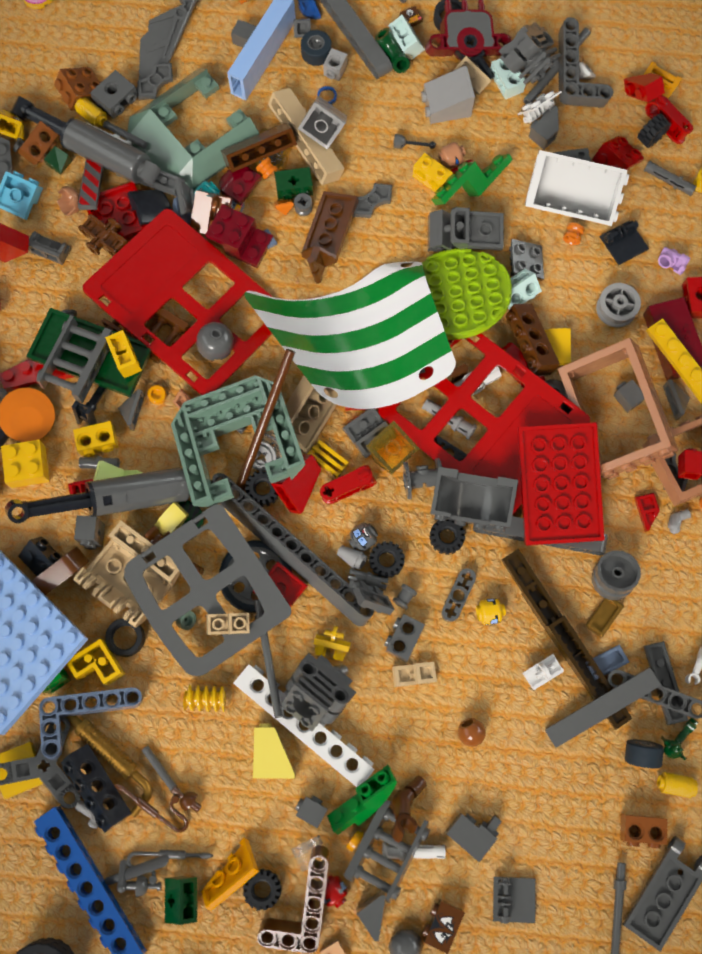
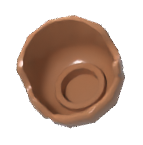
[57,186,79,216]

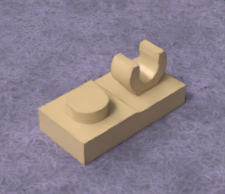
[454,56,491,95]

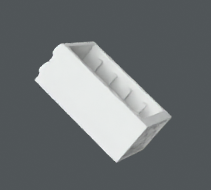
[524,150,629,226]

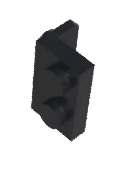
[18,537,62,576]

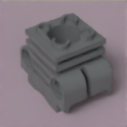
[499,22,562,84]
[281,653,356,731]

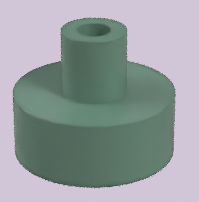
[176,611,196,630]

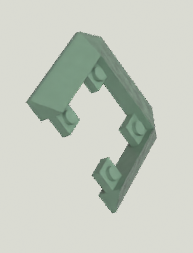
[126,68,259,190]
[171,375,306,507]

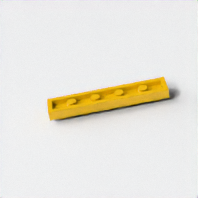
[646,318,702,404]

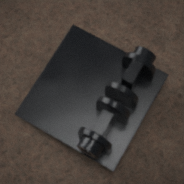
[599,220,649,266]

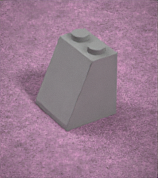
[421,66,475,124]
[298,96,347,150]

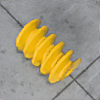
[183,685,226,712]

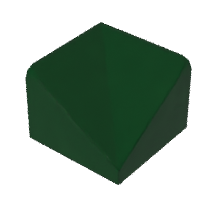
[44,146,72,174]

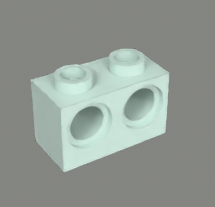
[388,15,425,60]
[490,59,526,100]
[508,269,542,310]

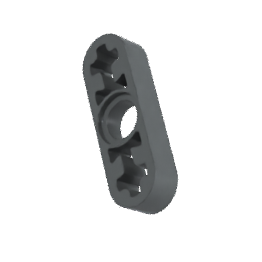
[441,568,476,622]

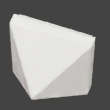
[579,62,596,79]

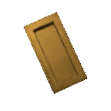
[585,598,624,638]

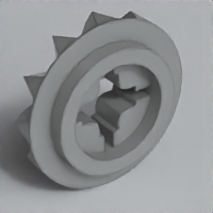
[248,442,277,471]

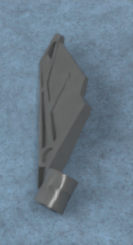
[136,0,200,94]

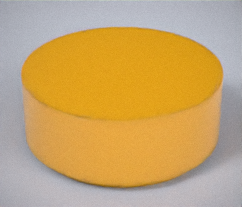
[147,385,167,405]
[346,830,364,852]

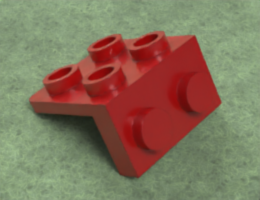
[592,136,644,172]

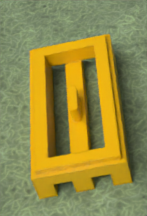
[308,440,349,478]

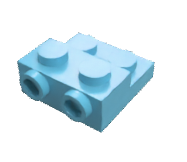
[0,171,43,220]

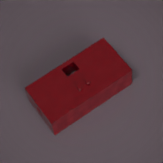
[643,297,702,381]

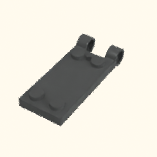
[622,836,702,952]

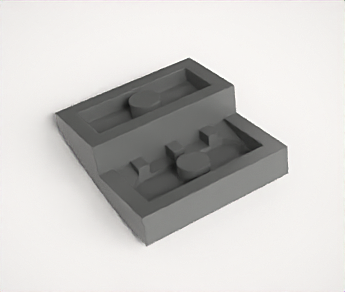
[342,408,396,458]

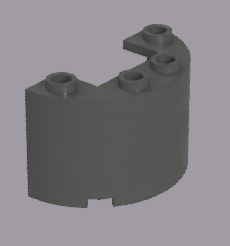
[430,467,518,532]

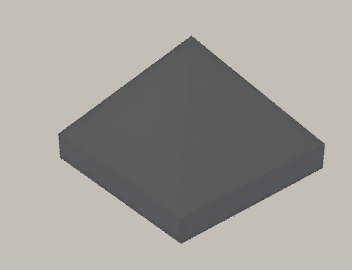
[293,19,311,38]

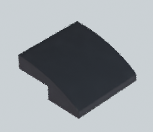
[128,189,172,225]

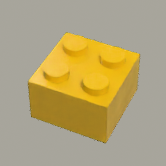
[1,439,50,488]

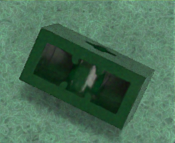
[274,167,313,200]
[165,876,197,925]

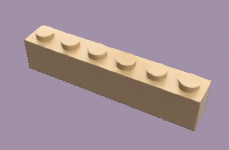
[268,88,345,185]

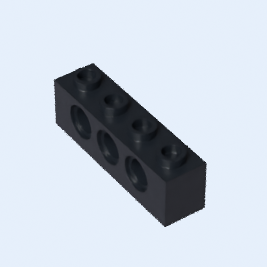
[61,744,132,833]

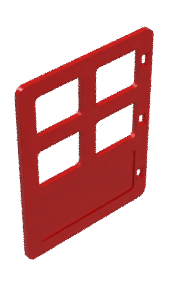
[83,209,272,395]
[378,333,590,515]

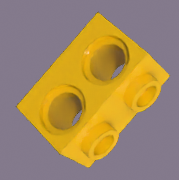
[413,153,453,192]
[105,330,142,378]
[73,421,119,457]

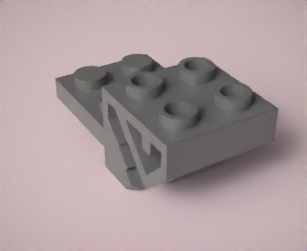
[427,207,504,252]

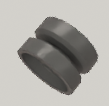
[592,550,641,600]

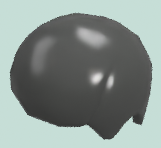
[389,930,423,954]

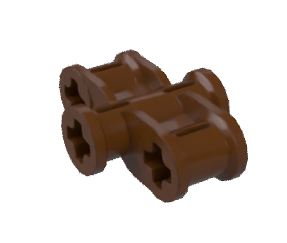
[78,214,128,257]

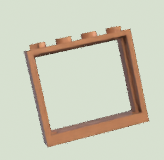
[642,415,702,506]

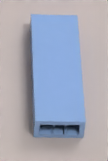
[227,0,295,101]

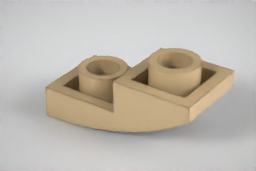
[206,613,250,635]

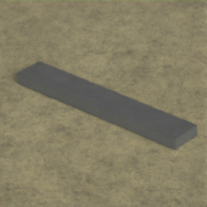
[545,667,661,748]

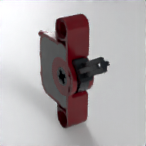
[425,0,511,80]

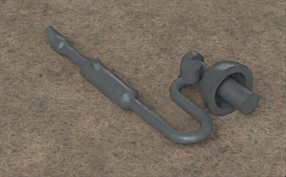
[126,850,213,897]

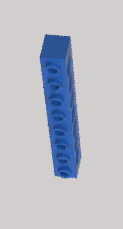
[34,806,147,954]

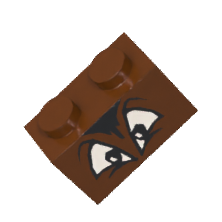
[421,899,465,954]

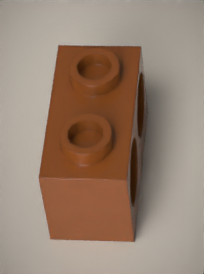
[17,121,58,166]
[620,814,668,848]

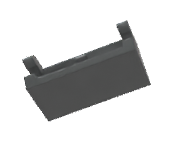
[28,231,71,265]

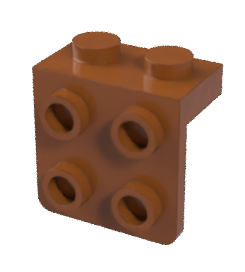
[54,67,100,111]

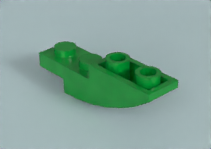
[327,765,397,835]

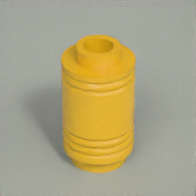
[75,98,107,127]
[657,772,698,798]

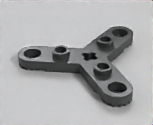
[0,717,80,809]

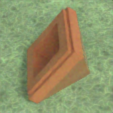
[173,389,192,410]

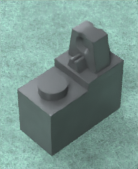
[445,813,502,862]

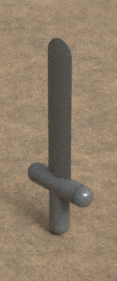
[105,854,169,893]

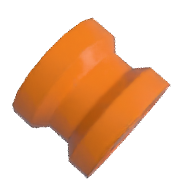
[256,157,278,180]
[563,223,585,245]

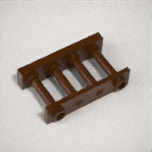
[102,308,190,366]

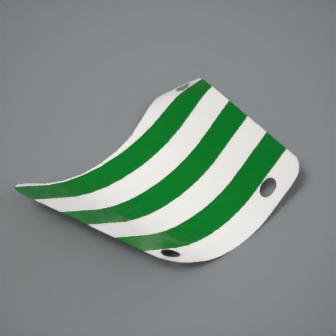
[244,261,456,409]

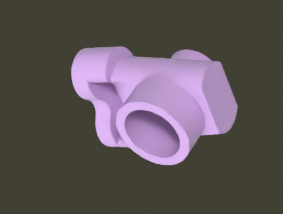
[658,247,690,275]

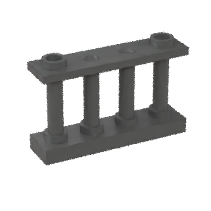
[36,315,113,403]
[344,800,430,903]

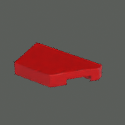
[634,493,660,532]

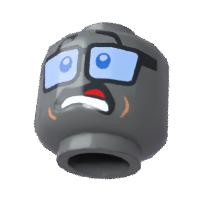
[348,522,378,551]

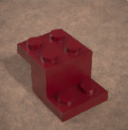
[205,204,273,269]

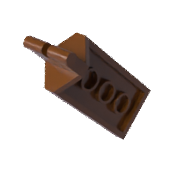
[301,191,359,284]

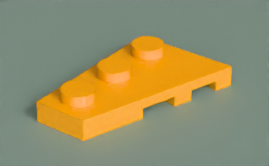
[201,837,259,911]

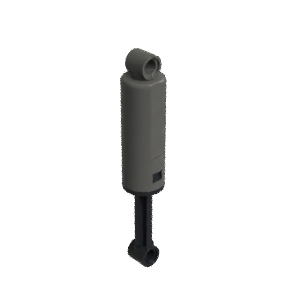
[10,96,162,186]
[5,467,190,524]

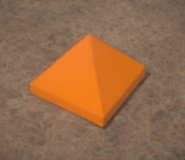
[274,199,294,216]

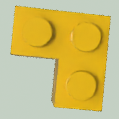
[67,639,126,686]

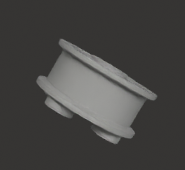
[596,283,641,327]

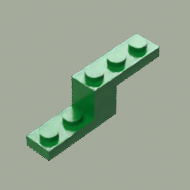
[431,154,513,205]

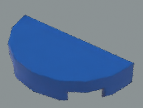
[298,0,321,20]

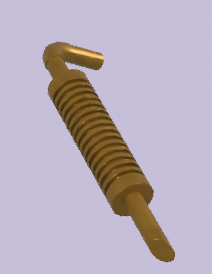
[65,706,152,817]

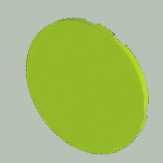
[422,248,512,340]

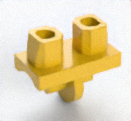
[313,626,351,661]

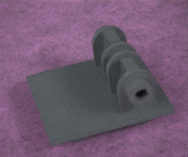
[509,239,544,279]
[493,876,535,924]

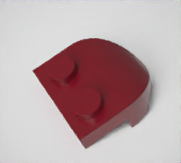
[219,166,262,205]

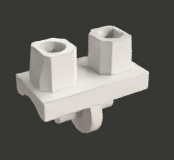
[522,654,564,690]

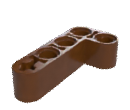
[31,547,89,595]

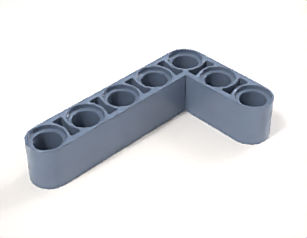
[39,687,142,760]

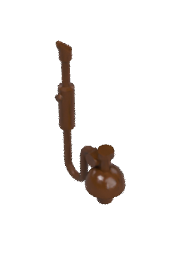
[114,784,202,833]

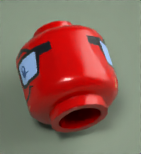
[324,874,349,908]

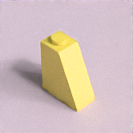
[253,723,295,779]

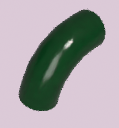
[375,28,410,73]

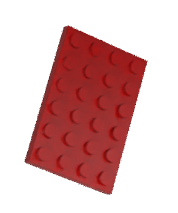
[517,422,605,546]

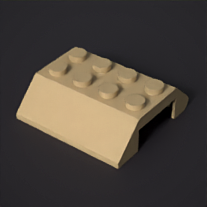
[73,521,180,628]

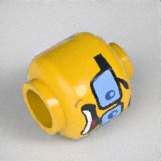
[476,598,506,625]

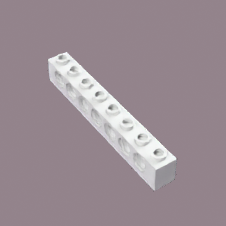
[233,664,375,787]

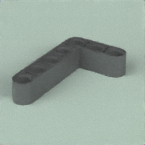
[558,17,613,108]

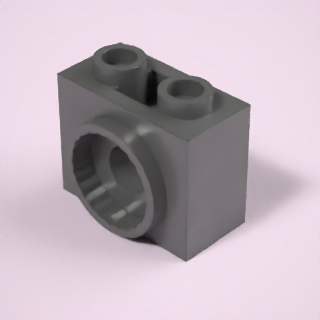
[90,70,138,119]

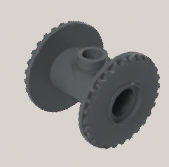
[403,458,442,500]

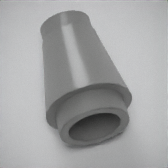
[337,545,367,570]

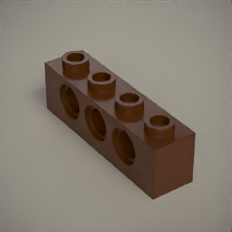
[505,303,560,376]

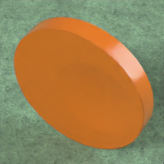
[0,388,55,442]

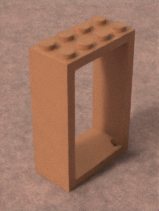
[558,338,679,480]

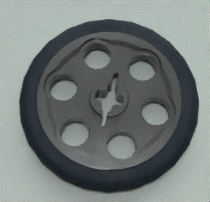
[219,540,292,613]

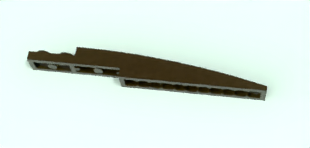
[501,549,632,730]

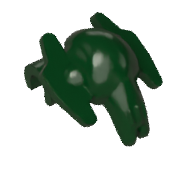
[661,718,698,760]

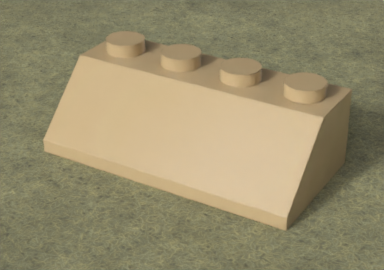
[270,376,338,454]

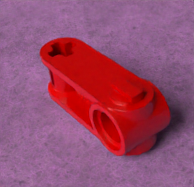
[645,95,693,144]
[320,465,377,504]

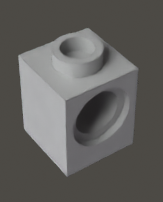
[323,48,348,81]

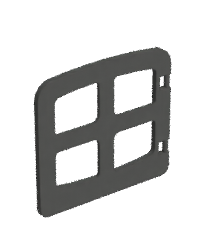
[124,504,291,676]

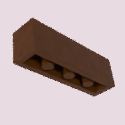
[220,123,297,172]

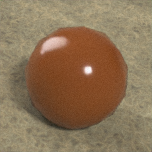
[458,718,486,747]

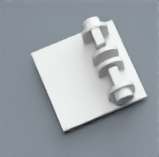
[518,91,562,124]

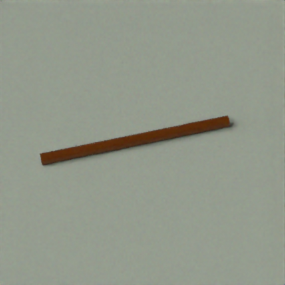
[236,349,295,491]

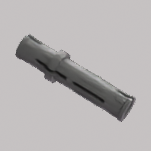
[644,161,697,196]

